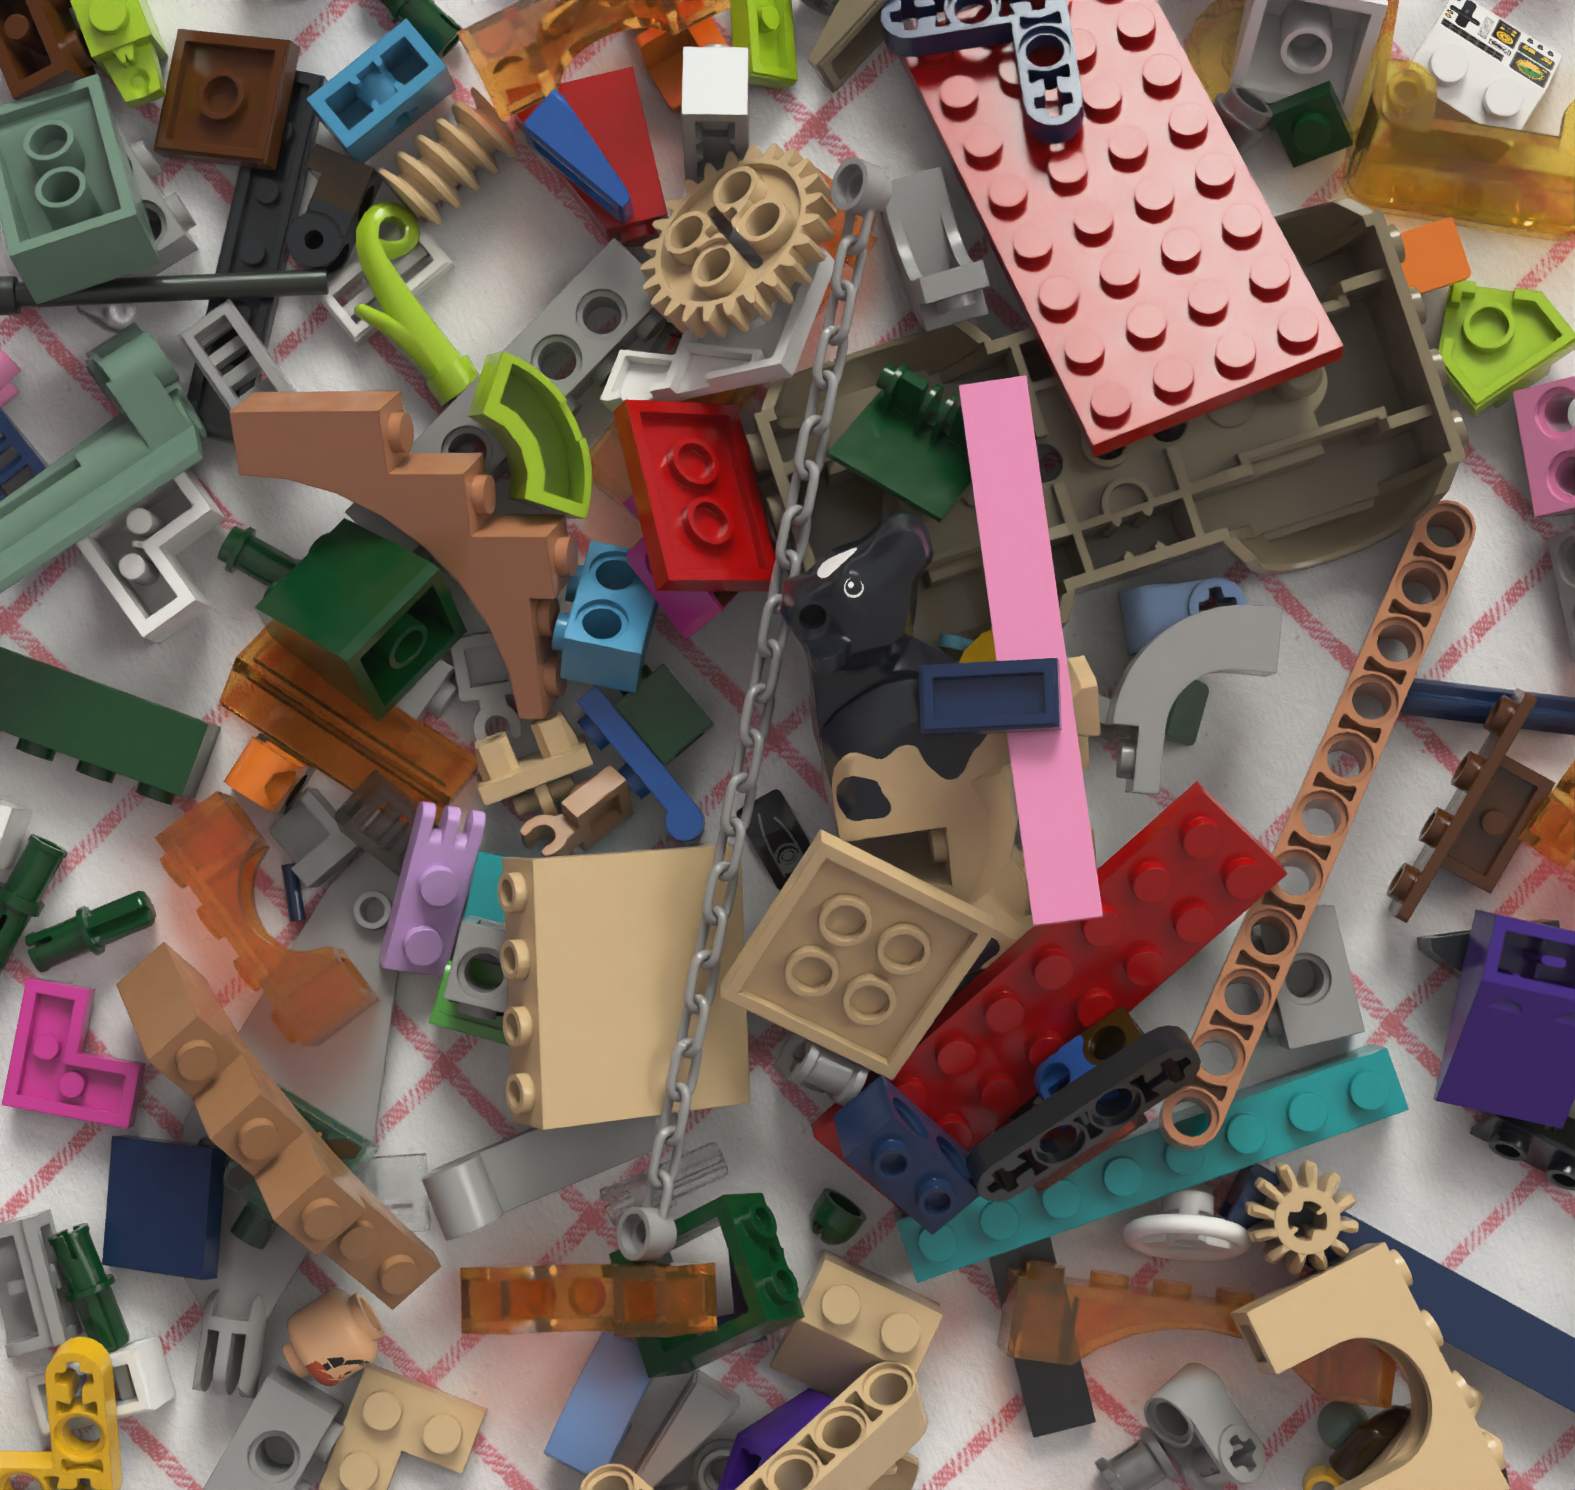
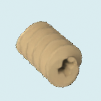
[377,87,519,226]

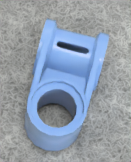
[1118,577,1247,656]

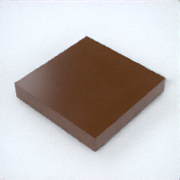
[153,29,300,171]

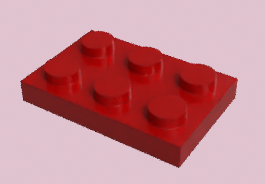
[613,399,776,591]

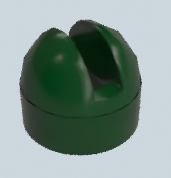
[809,1188,866,1245]

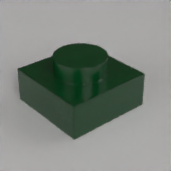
[1270,80,1354,168]

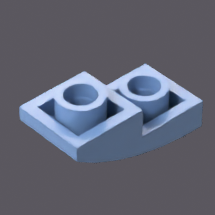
[544,1328,654,1476]

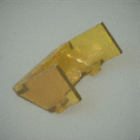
[1342,0,1575,241]

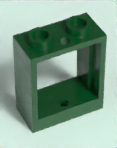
[609,1193,805,1378]

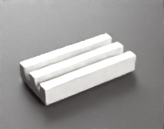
[316,220,455,346]

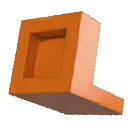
[634,0,729,113]
[1400,216,1471,295]

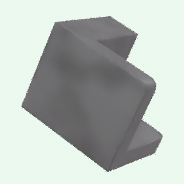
[269,787,366,888]

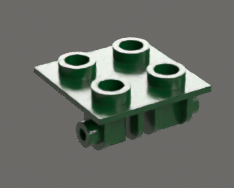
[826,364,972,523]

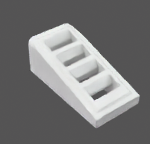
[24,1337,175,1437]

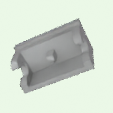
[0,1209,82,1358]

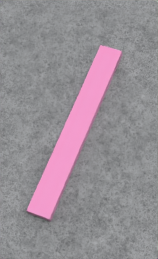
[959,375,1103,927]

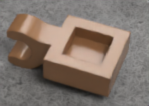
[520,765,634,857]

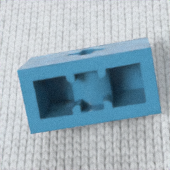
[306,18,456,164]

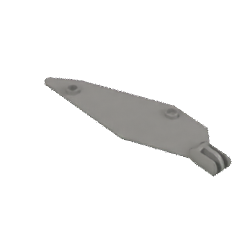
[182,821,413,1399]

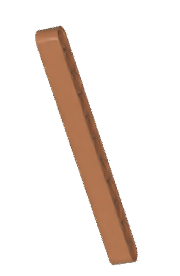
[1158,500,1476,1152]

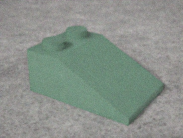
[0,74,161,305]

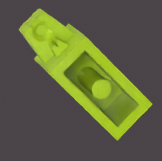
[70,0,168,109]

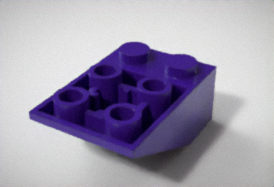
[1433,909,1575,1129]

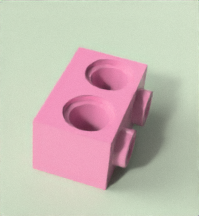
[1513,376,1575,517]

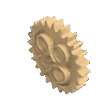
[640,143,837,339]

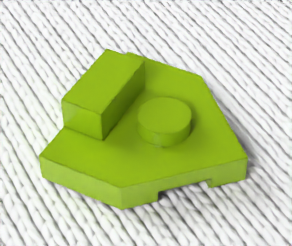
[1438,281,1575,417]

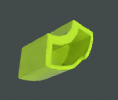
[467,351,592,519]

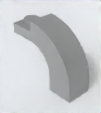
[880,166,990,332]
[1105,605,1283,795]

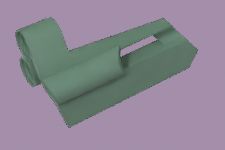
[0,322,207,593]

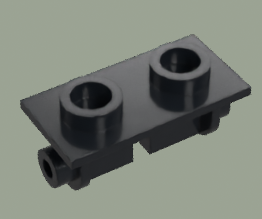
[1470,1114,1575,1191]

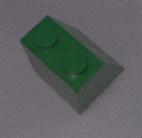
[254,518,467,722]

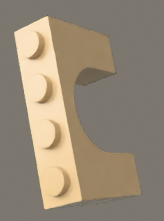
[1230,1242,1510,1490]

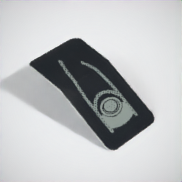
[736,789,811,890]

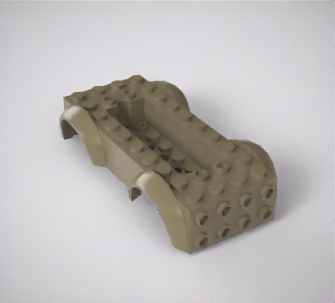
[746,197,1469,662]

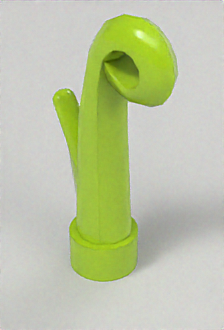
[354,202,480,407]

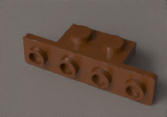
[1386,688,1556,923]

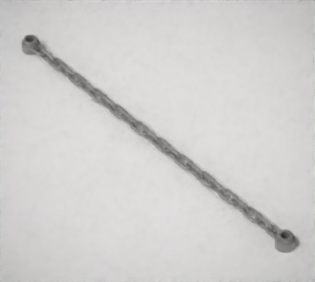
[617,157,892,1261]

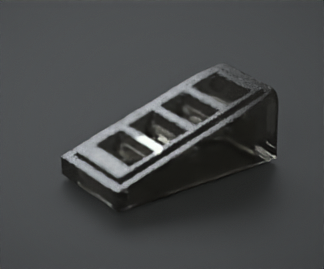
[334,770,477,877]

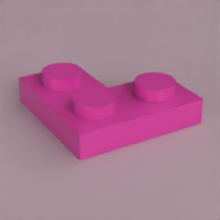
[2,977,146,1129]

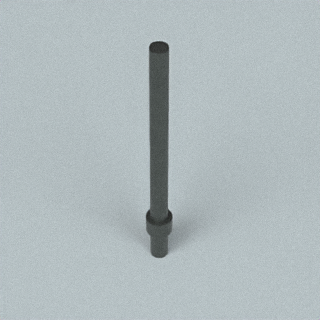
[0,269,329,316]

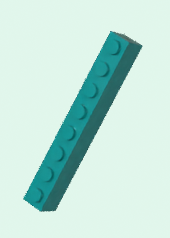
[893,1044,1409,1283]

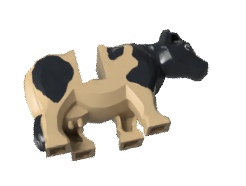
[780,511,1101,977]

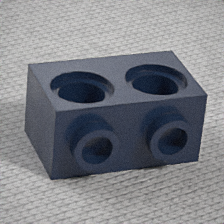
[833,1074,980,1235]

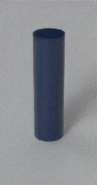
[281,863,306,922]

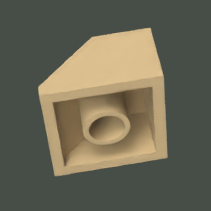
[770,1249,943,1398]

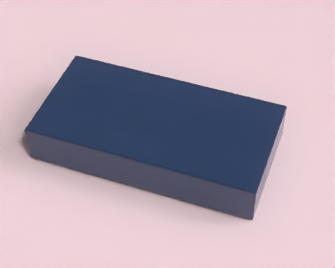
[919,658,1062,737]

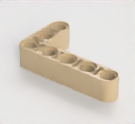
[580,1361,928,1490]

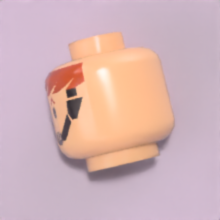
[282,1288,384,1387]

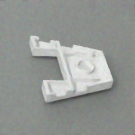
[600,190,835,412]

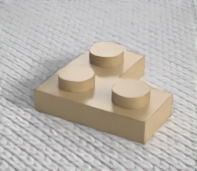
[318,1363,488,1490]

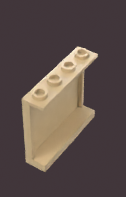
[497,843,750,1130]

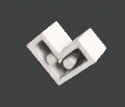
[75,468,226,644]

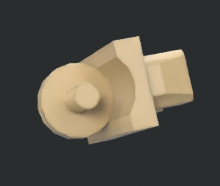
[474,709,593,816]

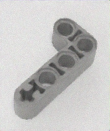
[421,1113,685,1241]

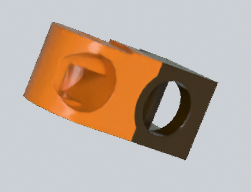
[223,733,317,815]

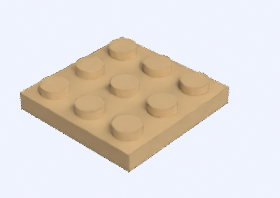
[720,829,997,1080]

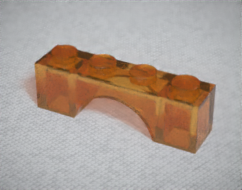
[456,0,731,121]
[155,791,380,1046]
[460,1262,717,1337]

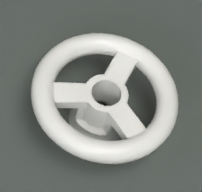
[1122,1190,1252,1261]

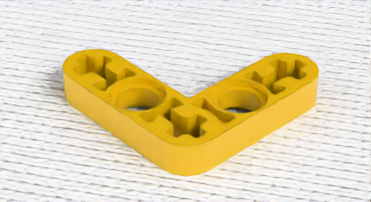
[0,1337,123,1490]

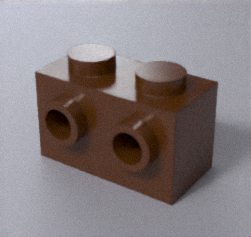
[0,0,97,100]

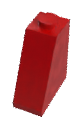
[508,67,669,247]

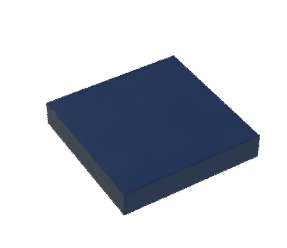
[102,1135,226,1280]

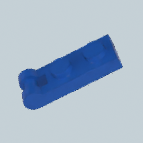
[576,685,705,841]

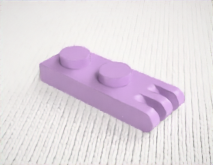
[379,801,486,977]

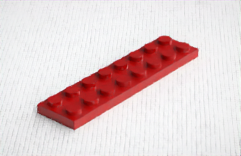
[811,781,1287,1211]

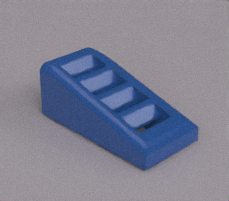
[523,89,634,224]

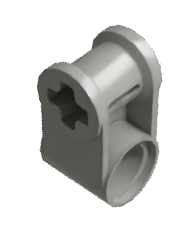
[773,1032,869,1106]
[1144,1362,1266,1490]

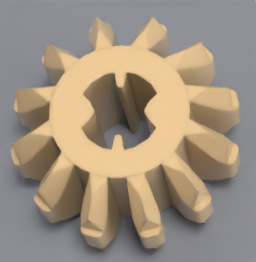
[1244,1160,1359,1274]

